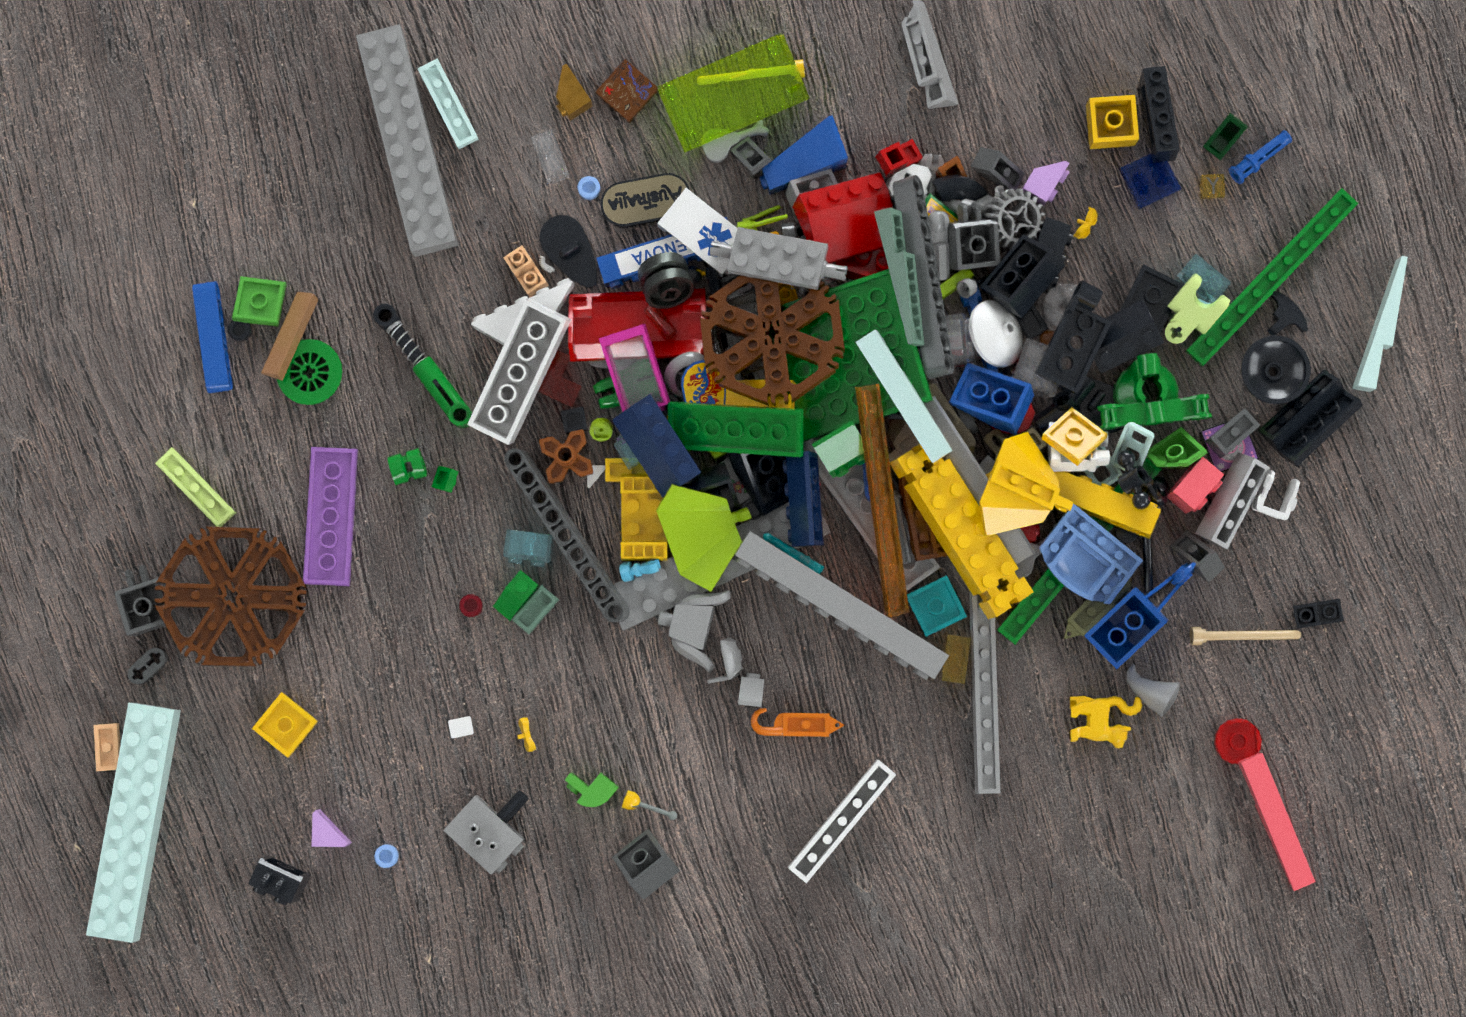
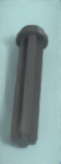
[883,491,912,565]

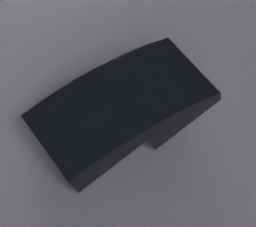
[1293,598,1344,629]

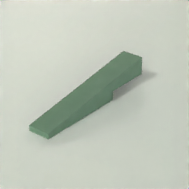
[874,208,924,347]

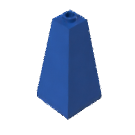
[759,115,848,195]

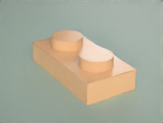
[94,723,120,772]

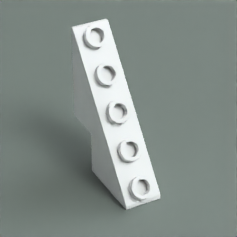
[471,278,575,345]

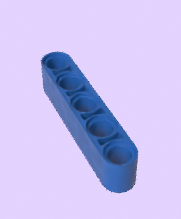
[192,281,233,394]

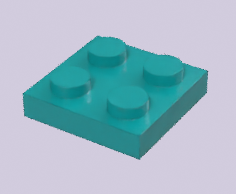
[905,575,967,637]

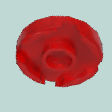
[1214,718,1262,764]

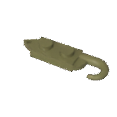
[1063,577,1132,639]

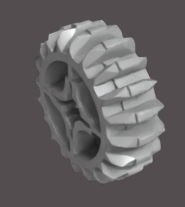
[985,188,1045,250]

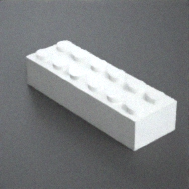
[467,299,571,445]

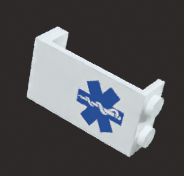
[658,188,737,278]

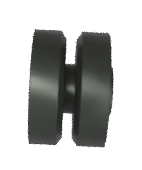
[638,252,694,309]

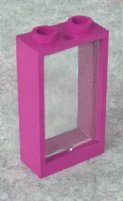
[599,324,670,412]

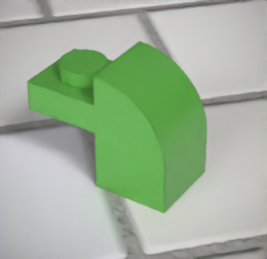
[565,772,619,807]

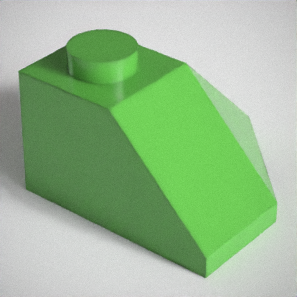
[1146,427,1207,469]

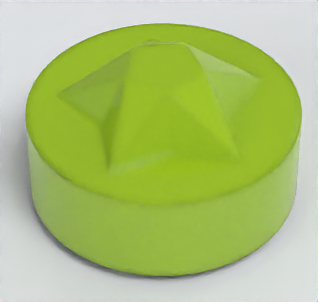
[590,418,613,442]

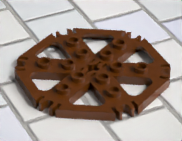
[700,275,845,406]
[154,526,307,667]

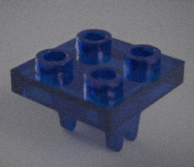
[1119,154,1181,210]

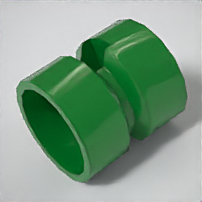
[387,448,427,485]

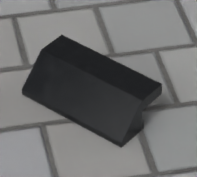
[1258,370,1363,467]

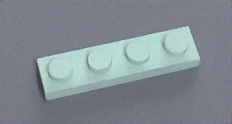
[417,58,479,149]

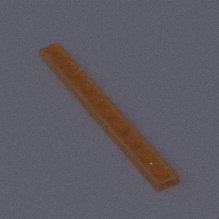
[855,384,909,617]

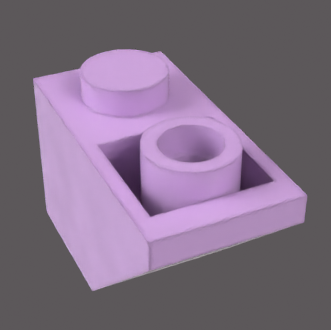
[1022,161,1069,207]

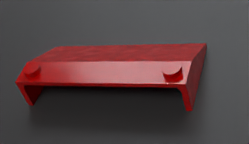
[568,289,706,362]

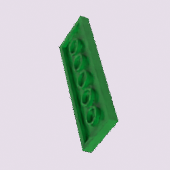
[668,401,803,457]

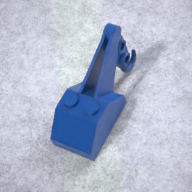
[1084,562,1196,669]

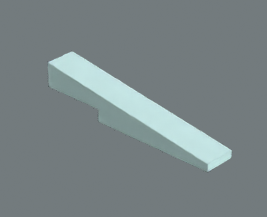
[1352,256,1408,392]
[856,329,953,463]

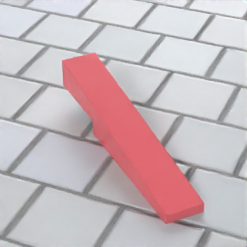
[1238,753,1315,891]

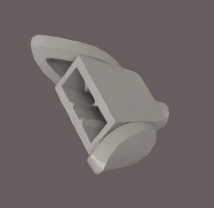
[658,590,731,673]

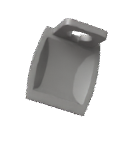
[707,638,743,684]

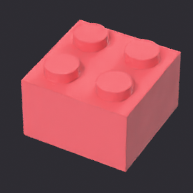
[1167,457,1224,514]

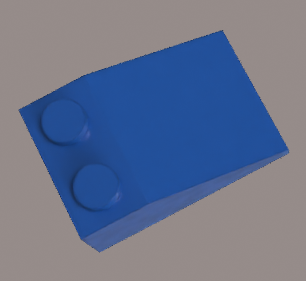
[949,363,1034,435]

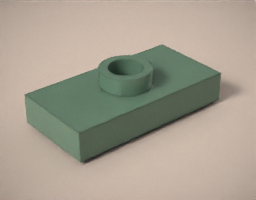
[511,585,559,635]

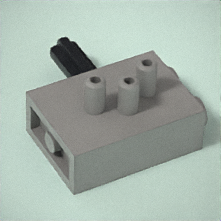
[443,790,529,875]

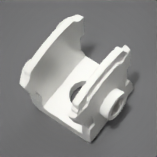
[1251,470,1300,520]

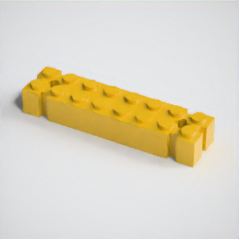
[889,443,1033,619]

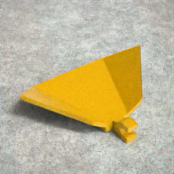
[979,432,1074,536]

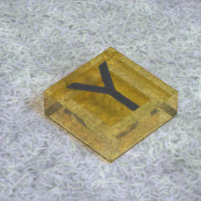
[1200,174,1225,199]

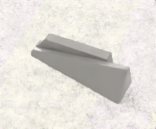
[901,0,958,109]

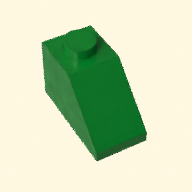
[493,570,540,621]

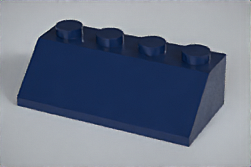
[612,394,701,498]
[783,451,824,547]

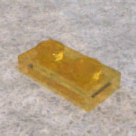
[941,635,971,684]

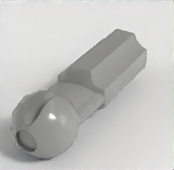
[928,210,950,280]

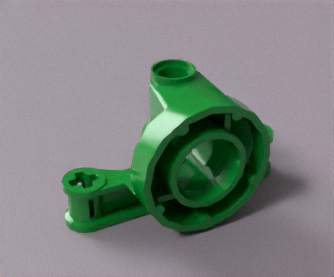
[1097,353,1212,430]

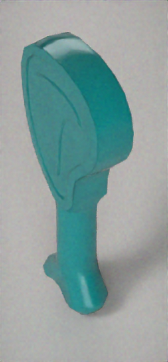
[763,533,825,574]

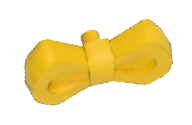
[517,717,536,752]

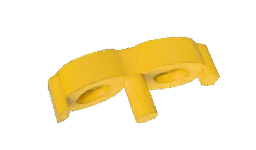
[1073,207,1097,239]

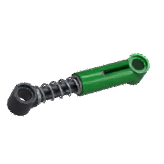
[373,304,472,428]

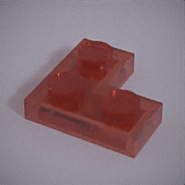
[538,350,582,408]

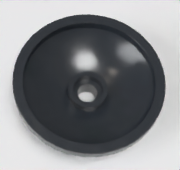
[1241,335,1311,404]

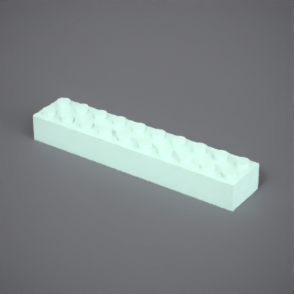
[86,702,181,943]

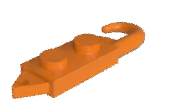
[751,708,844,737]

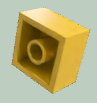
[1086,95,1139,149]

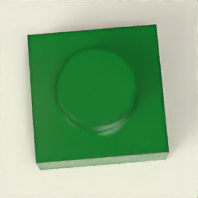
[431,465,459,493]

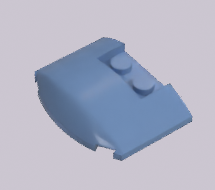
[1039,504,1143,604]

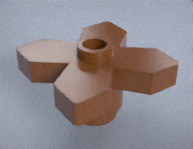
[539,429,594,484]

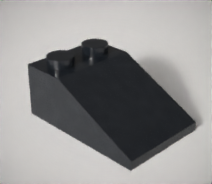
[727,452,789,516]

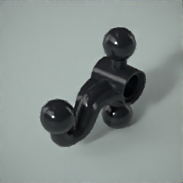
[1117,450,1168,510]

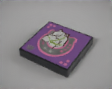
[1199,422,1259,472]

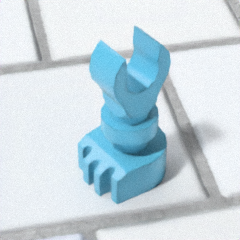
[619,559,661,582]

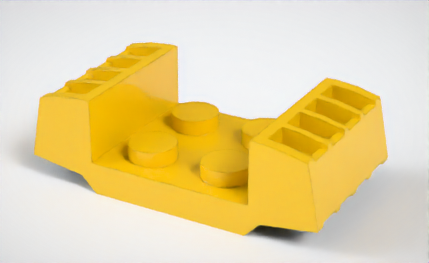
[620,474,668,561]

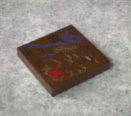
[595,59,659,123]

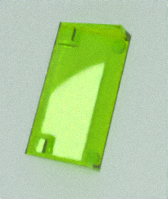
[657,32,810,153]

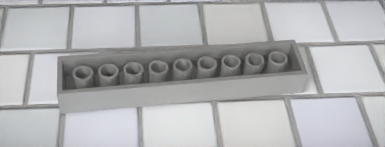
[356,24,459,257]
[734,531,949,680]

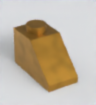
[556,64,593,121]

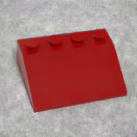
[792,172,893,263]

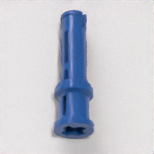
[1228,130,1293,184]

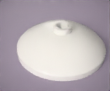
[969,300,1023,368]

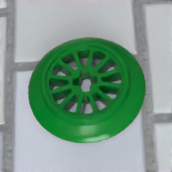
[277,339,342,405]

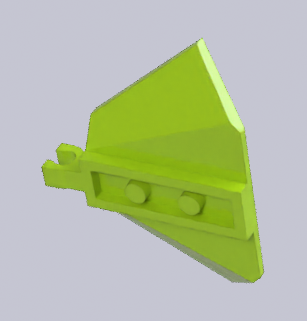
[656,484,752,592]

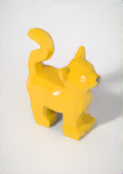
[1070,696,1142,748]

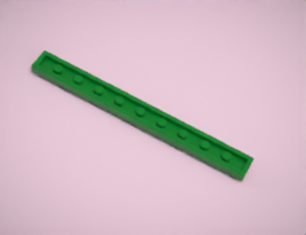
[1185,188,1358,367]
[997,457,1161,645]

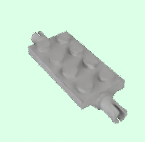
[710,227,848,290]

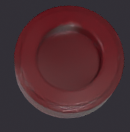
[459,594,483,617]

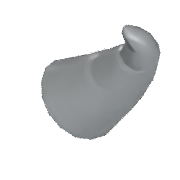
[1127,664,1180,717]

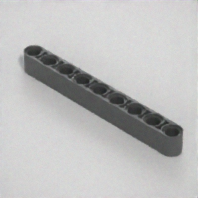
[893,175,954,379]
[504,449,630,622]

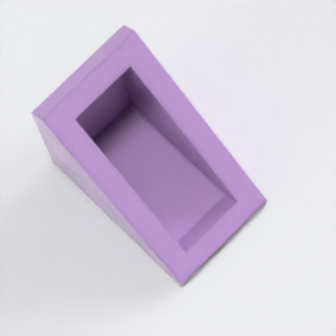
[312,809,352,847]

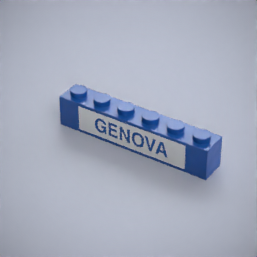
[596,217,728,289]

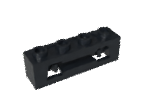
[1139,66,1180,163]

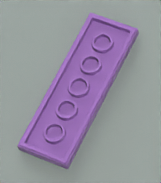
[303,447,358,586]

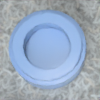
[577,176,601,200]
[374,844,399,868]

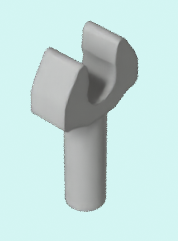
[921,154,944,196]

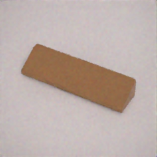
[261,292,318,381]

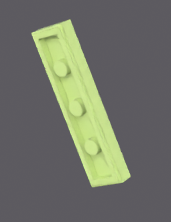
[155,447,236,527]

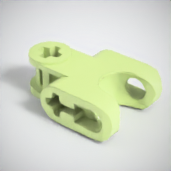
[1165,273,1230,344]

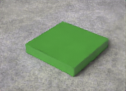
[232,276,287,327]

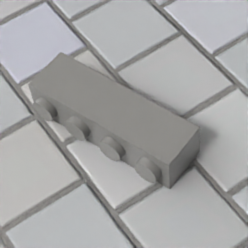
[1195,452,1270,549]

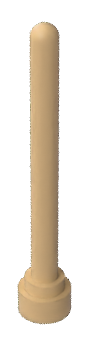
[1189,627,1302,645]

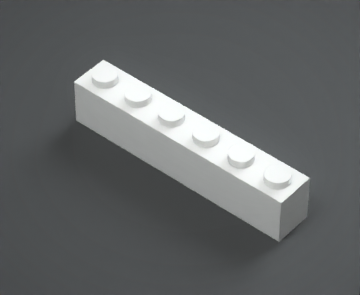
[788,759,896,883]

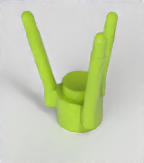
[737,205,788,230]

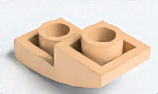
[503,245,549,298]

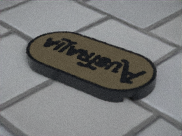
[601,173,690,228]

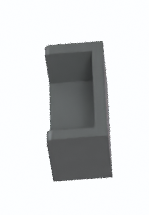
[1205,408,1260,458]

